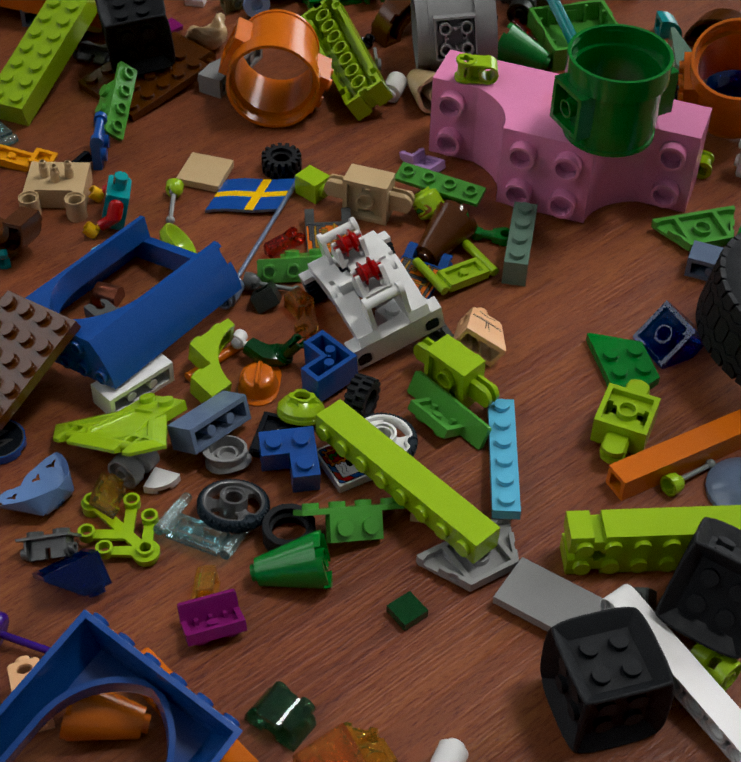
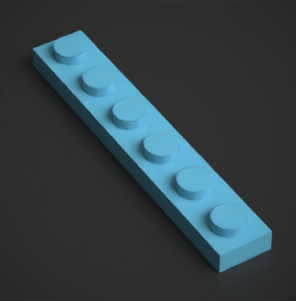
[487,399,521,520]

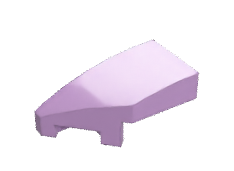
[399,148,446,172]

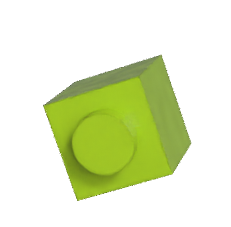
[295,165,330,204]

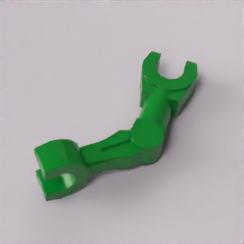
[466,213,510,246]

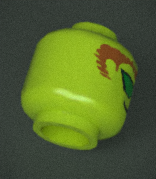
[412,186,444,220]

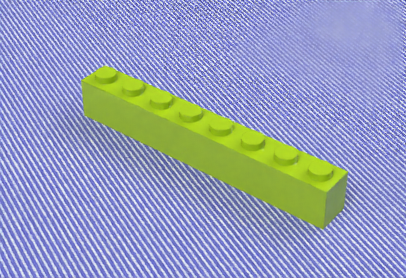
[316,399,501,564]

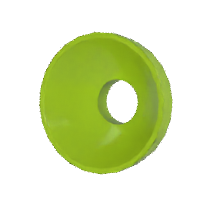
[159,223,196,253]
[277,389,325,426]

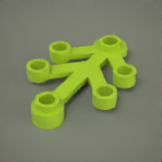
[78,492,161,567]

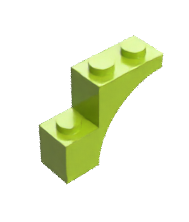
[188,318,235,403]

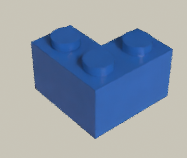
[301,330,358,402]
[258,426,321,493]

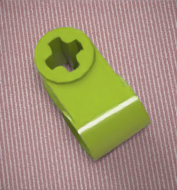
[454,53,499,85]

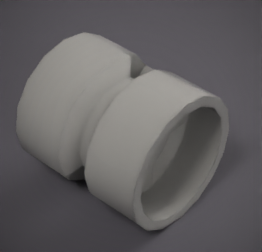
[107,451,160,489]

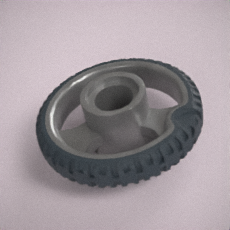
[197,479,270,533]

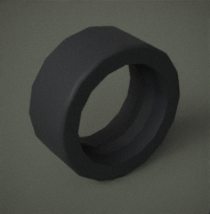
[262,503,316,551]

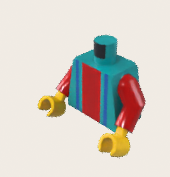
[82,171,132,239]

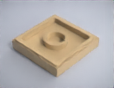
[176,152,234,192]

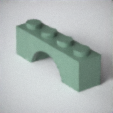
[502,202,538,286]

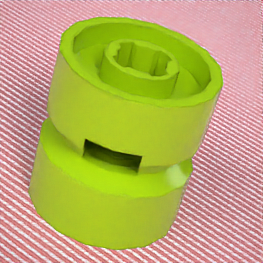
[690,643,741,691]

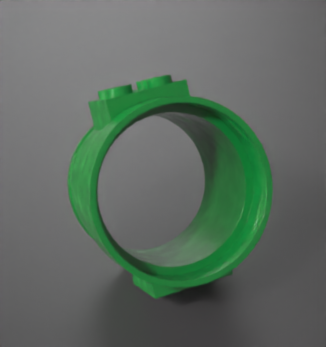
[550,24,679,157]

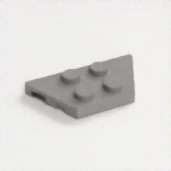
[416,518,519,592]

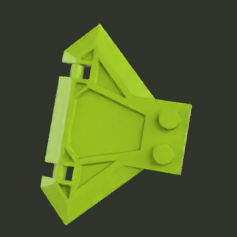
[53,393,187,457]

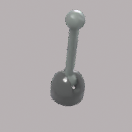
[243,271,301,295]

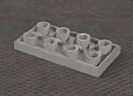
[493,557,603,632]

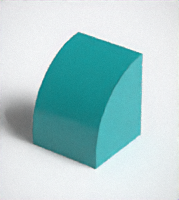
[654,11,682,39]

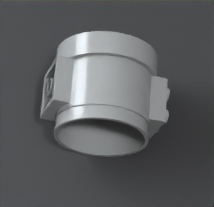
[410,0,498,70]

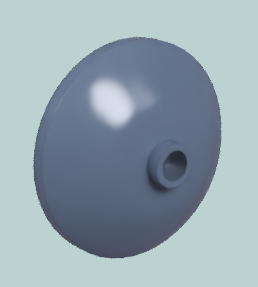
[705,457,741,506]

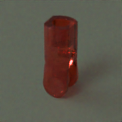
[263,227,306,259]

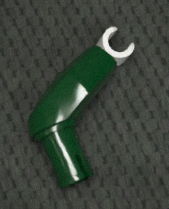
[231,329,305,367]

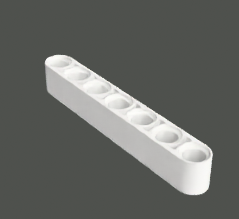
[600,584,741,762]

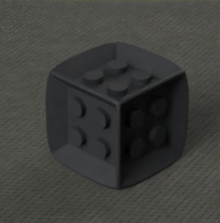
[95,0,175,75]
[655,517,741,659]
[540,607,674,754]

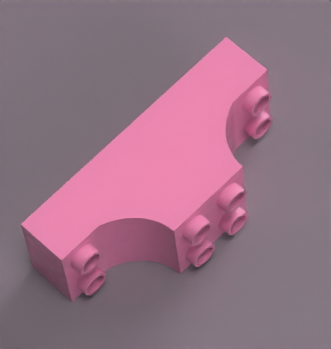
[429,50,712,223]

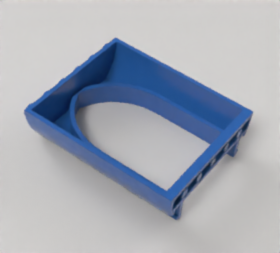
[25,215,242,389]
[0,609,243,762]

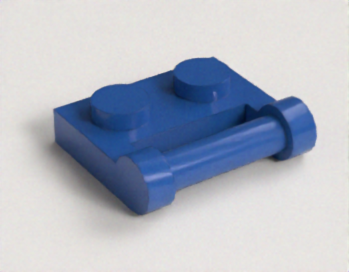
[90,111,110,170]

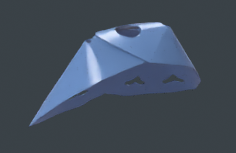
[0,452,74,516]

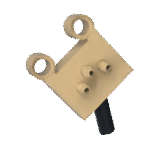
[18,151,93,223]

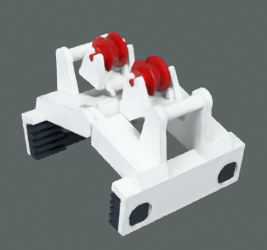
[298,216,445,371]

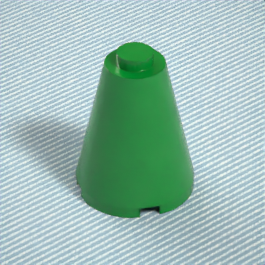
[498,22,552,70]
[250,530,333,589]

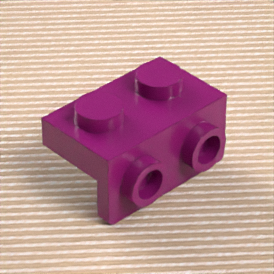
[177,589,247,647]

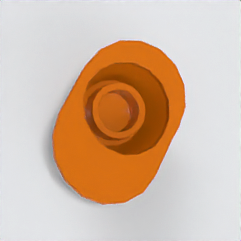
[238,361,282,406]

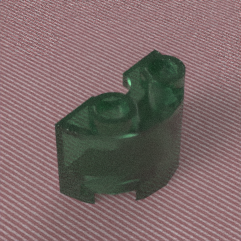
[244,681,317,752]

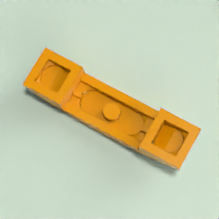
[0,144,58,172]

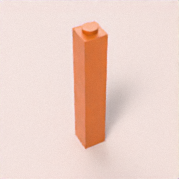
[605,409,741,501]

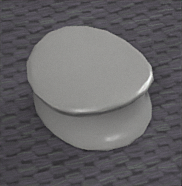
[202,435,252,475]

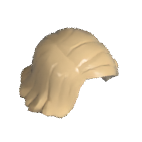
[185,12,228,51]

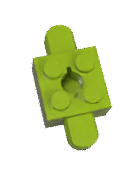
[413,334,500,408]
[590,379,661,464]

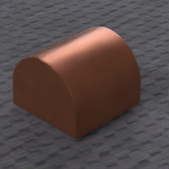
[91,281,125,308]

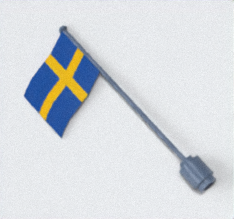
[205,177,295,309]

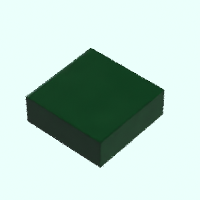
[386,591,428,631]

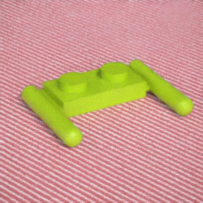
[412,240,499,295]

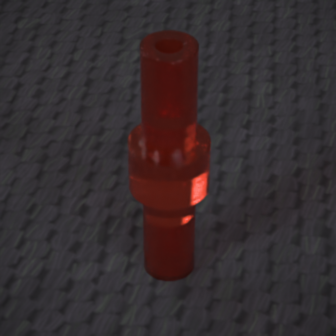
[511,19,538,43]

